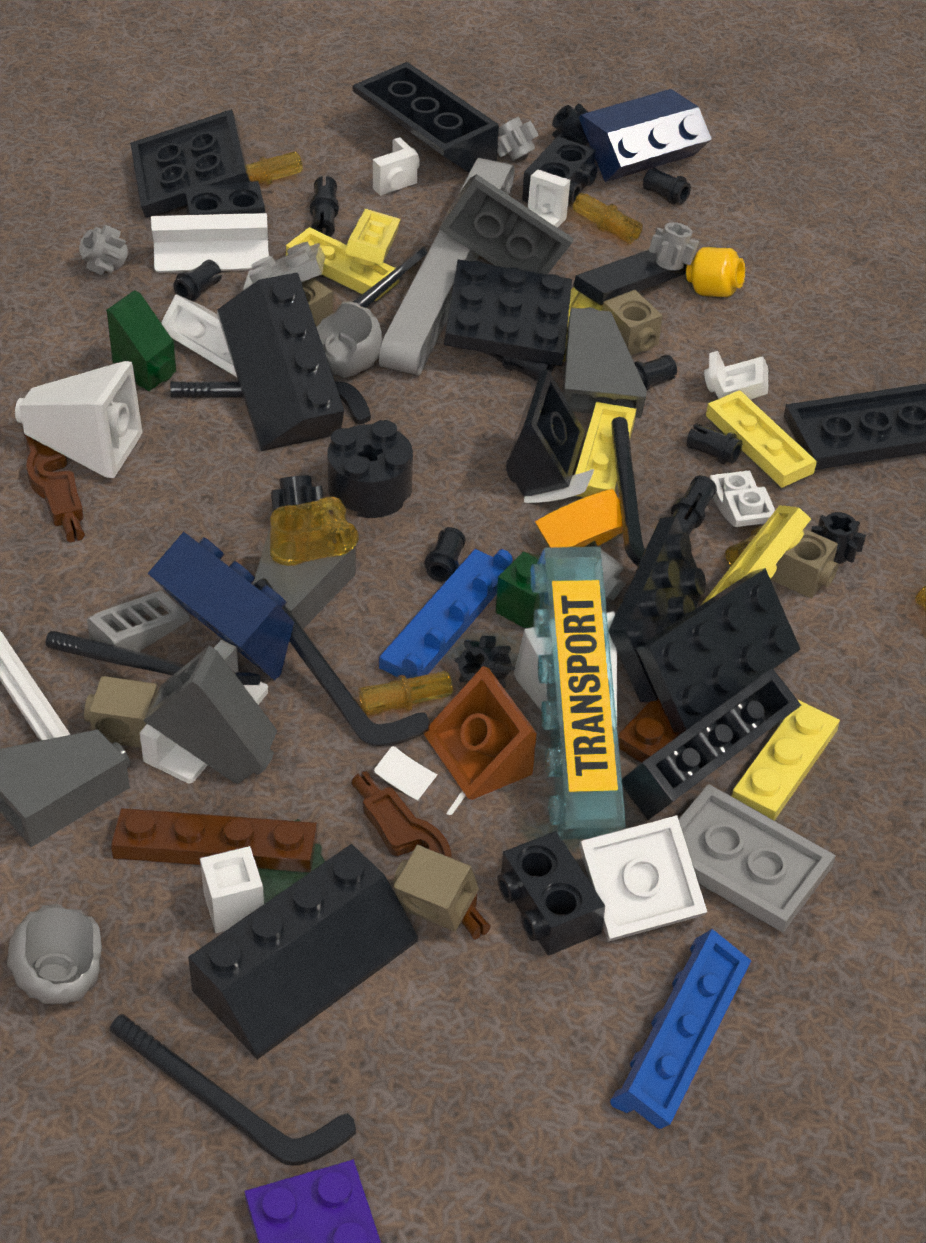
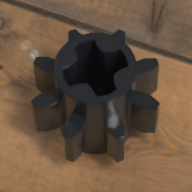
[552,103,589,146]
[271,475,324,523]
[811,512,866,564]
[455,635,515,688]

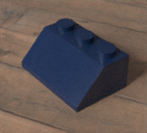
[578,89,712,182]
[147,532,294,680]

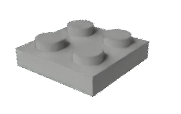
[243,242,325,290]

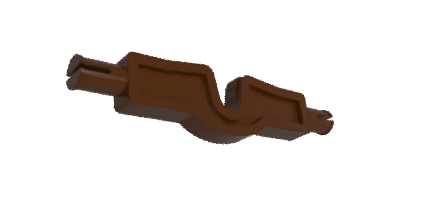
[22,427,85,543]
[351,771,491,940]

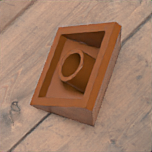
[424,666,537,800]

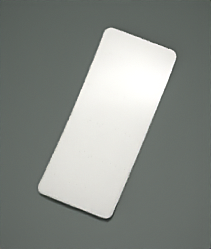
[524,469,594,503]
[374,746,466,815]

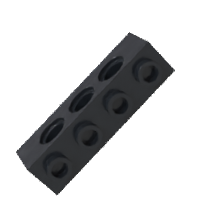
[619,668,801,820]

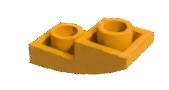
[535,489,623,561]

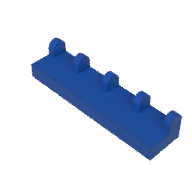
[379,549,513,687]
[610,929,751,1129]

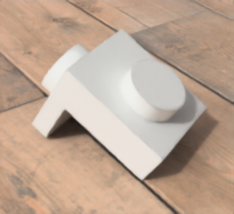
[373,137,420,196]
[528,169,570,228]
[704,351,768,400]

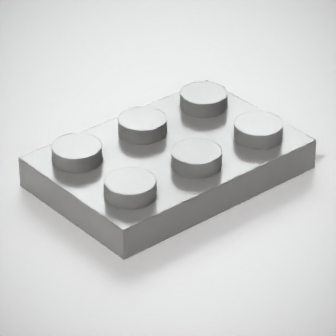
[679,784,836,933]

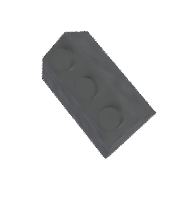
[439,174,574,274]

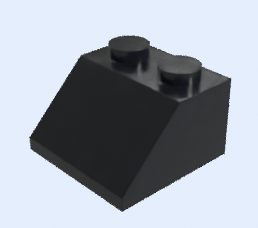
[506,370,585,496]

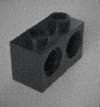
[522,136,598,206]
[184,181,265,215]
[497,831,605,956]

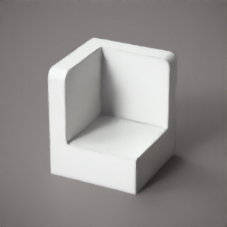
[200,846,264,933]

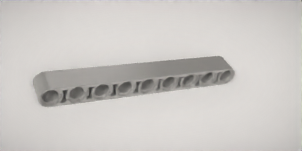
[379,158,515,376]

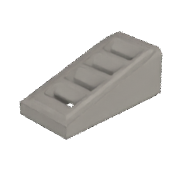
[87,590,190,665]

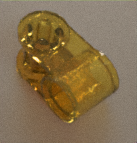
[270,497,359,566]

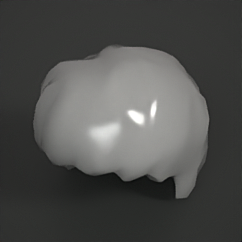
[317,302,383,378]
[7,904,102,1005]

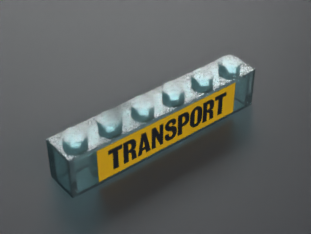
[530,547,626,840]

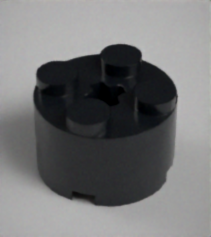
[327,420,413,518]

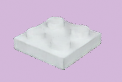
[579,815,707,942]

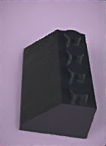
[352,62,499,173]
[217,272,345,451]
[188,844,418,1060]

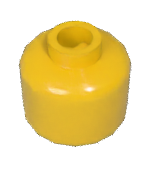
[686,247,745,297]

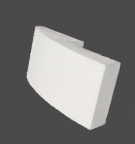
[709,470,775,527]

